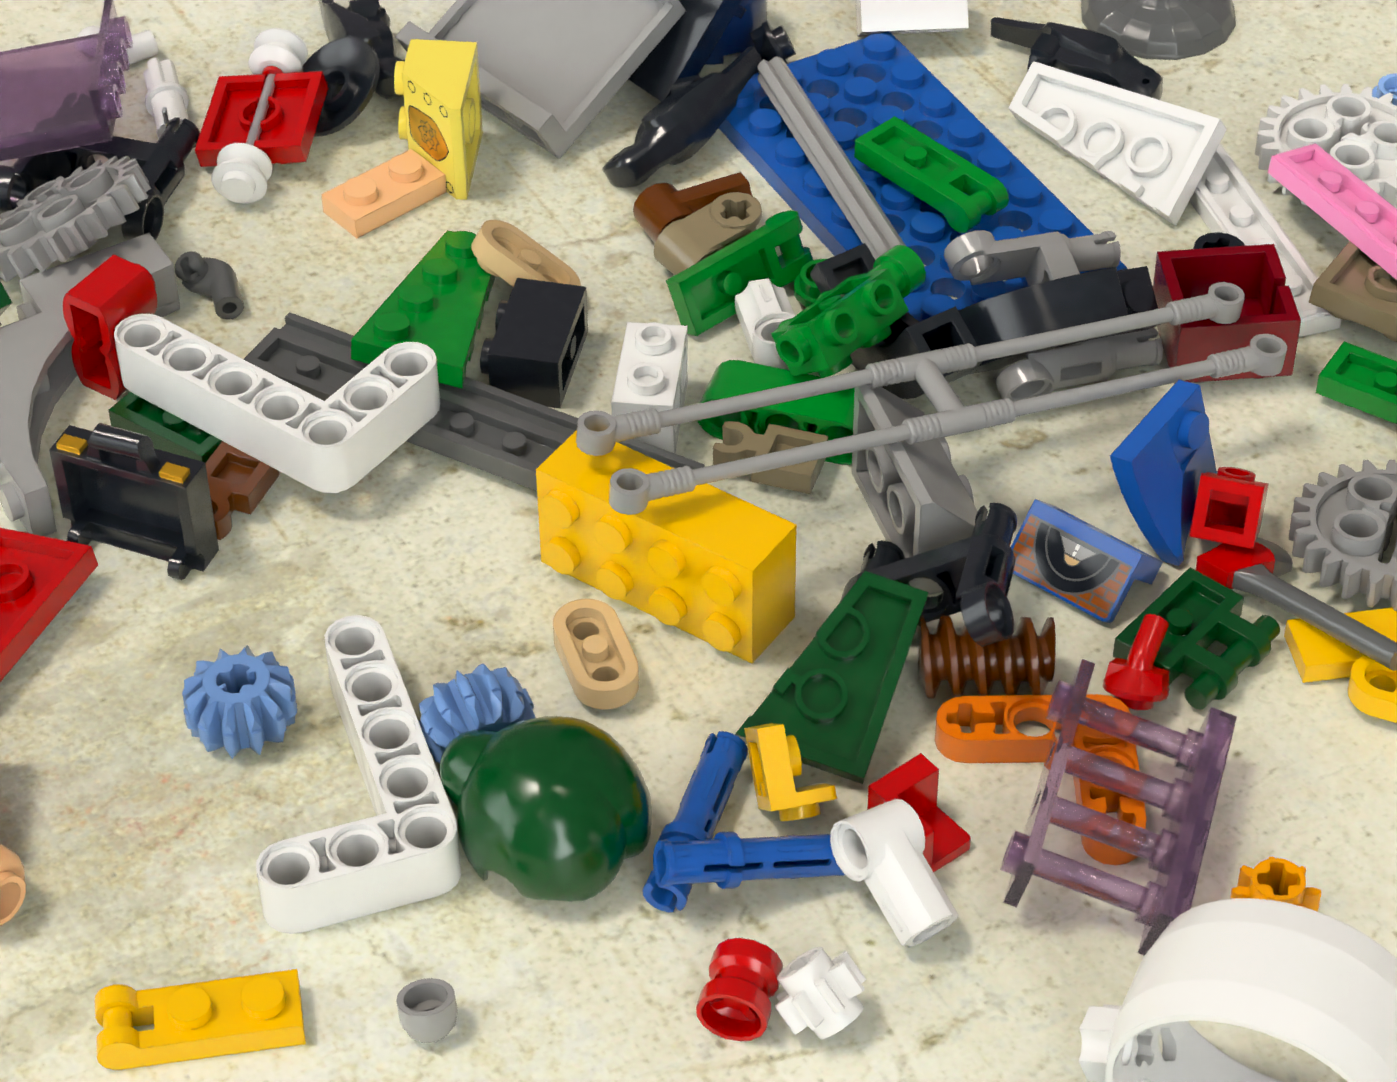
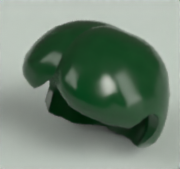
[440,716,652,902]

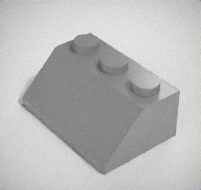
[852,385,987,595]

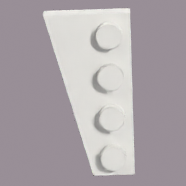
[1008,61,1227,226]

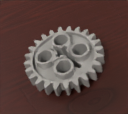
[0,156,151,282]
[1289,460,1397,611]

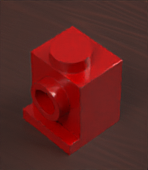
[1189,467,1269,549]

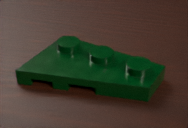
[735,571,929,784]

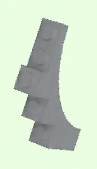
[0,233,180,536]

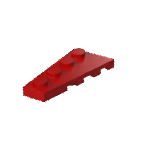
[0,528,98,682]

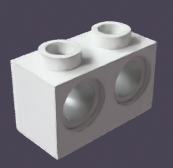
[611,322,688,453]

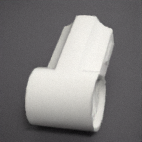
[735,278,796,370]
[830,799,959,948]

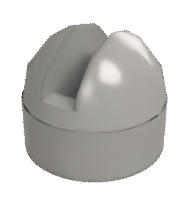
[396,978,457,1043]

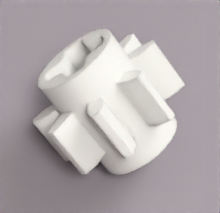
[774,947,866,1039]

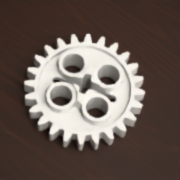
[1255,84,1397,209]

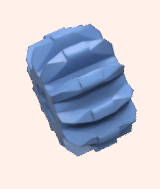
[182,645,297,759]
[418,663,536,763]

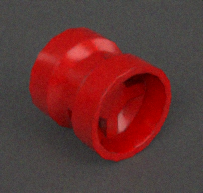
[696,938,783,1041]

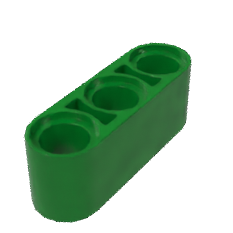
[697,360,855,465]

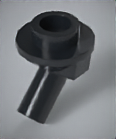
[750,21,796,75]

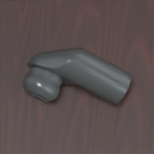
[175,251,244,319]

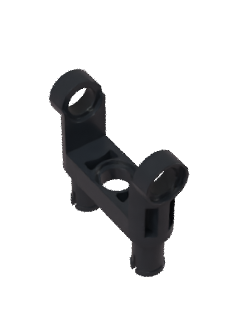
[0,99,200,241]
[840,502,1018,647]

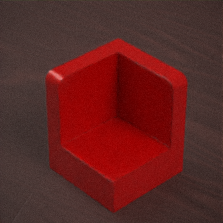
[867,753,971,872]

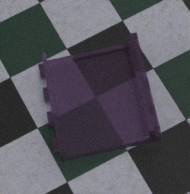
[0,0,133,161]

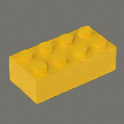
[536,430,797,664]

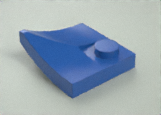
[1110,380,1217,566]

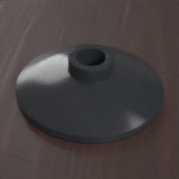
[303,37,380,136]

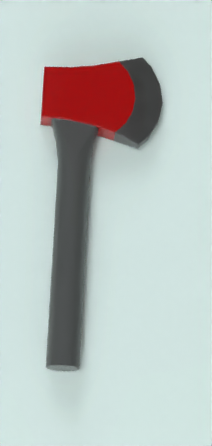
[1196,538,1397,671]

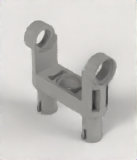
[944,230,1163,401]

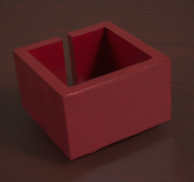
[1153,244,1301,384]

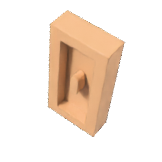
[321,149,447,238]

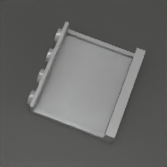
[395,0,686,159]

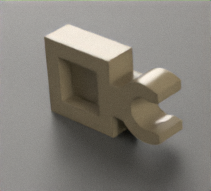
[713,421,828,494]

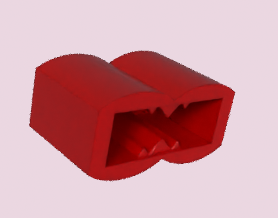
[63,254,157,400]

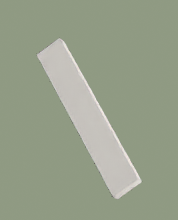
[1189,111,1342,337]

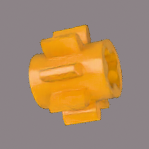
[1230,857,1321,912]

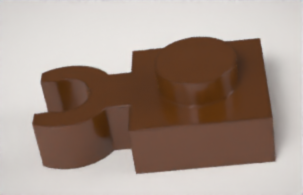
[205,442,280,540]

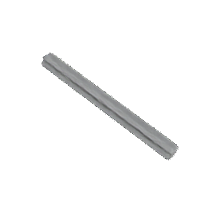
[757,57,906,260]

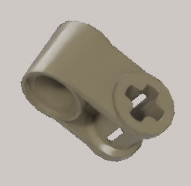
[653,192,762,275]

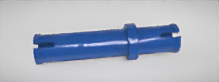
[643,731,748,912]
[653,831,845,889]

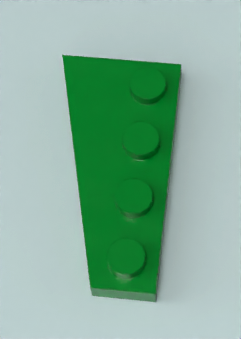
[351,230,495,388]

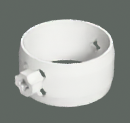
[1079,898,1397,1082]

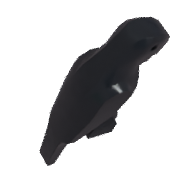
[318,0,405,99]
[991,17,1163,100]
[602,46,762,188]

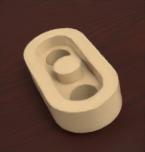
[471,220,581,287]
[553,599,639,709]

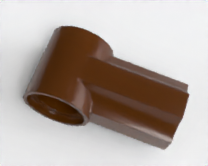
[633,172,753,244]

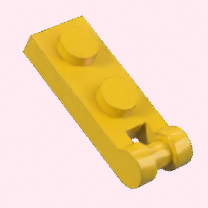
[95,969,306,1070]

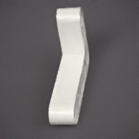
[114,314,440,493]
[256,615,461,934]

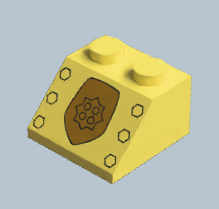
[394,39,483,200]

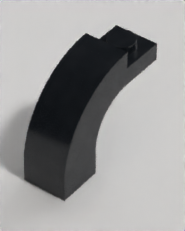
[810,243,983,399]
[958,266,1161,374]

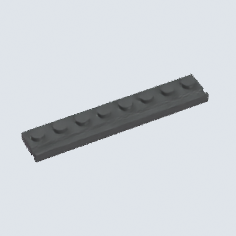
[244,312,705,491]

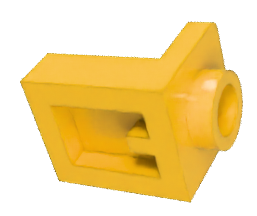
[744,723,837,821]

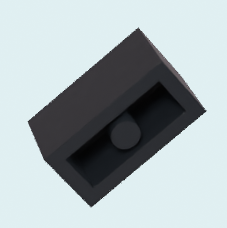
[480,278,588,409]

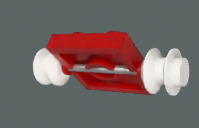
[194,28,328,204]

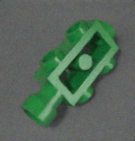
[771,245,926,378]

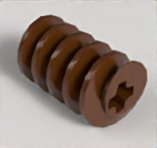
[918,615,1056,699]

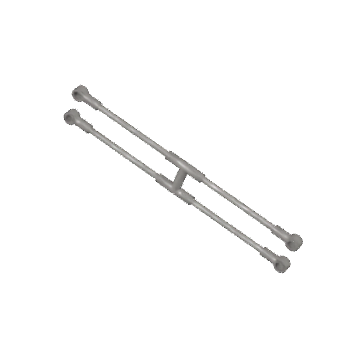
[576,282,1287,515]

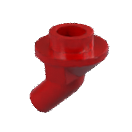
[1102,614,1170,710]

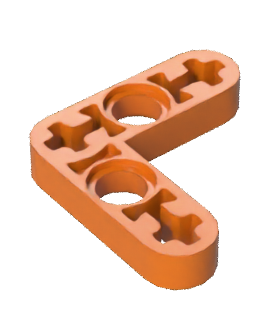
[935,694,1147,865]

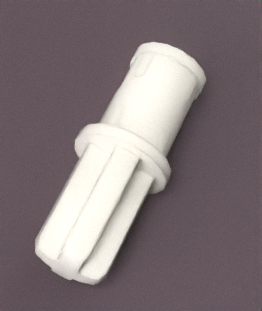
[143,57,189,139]

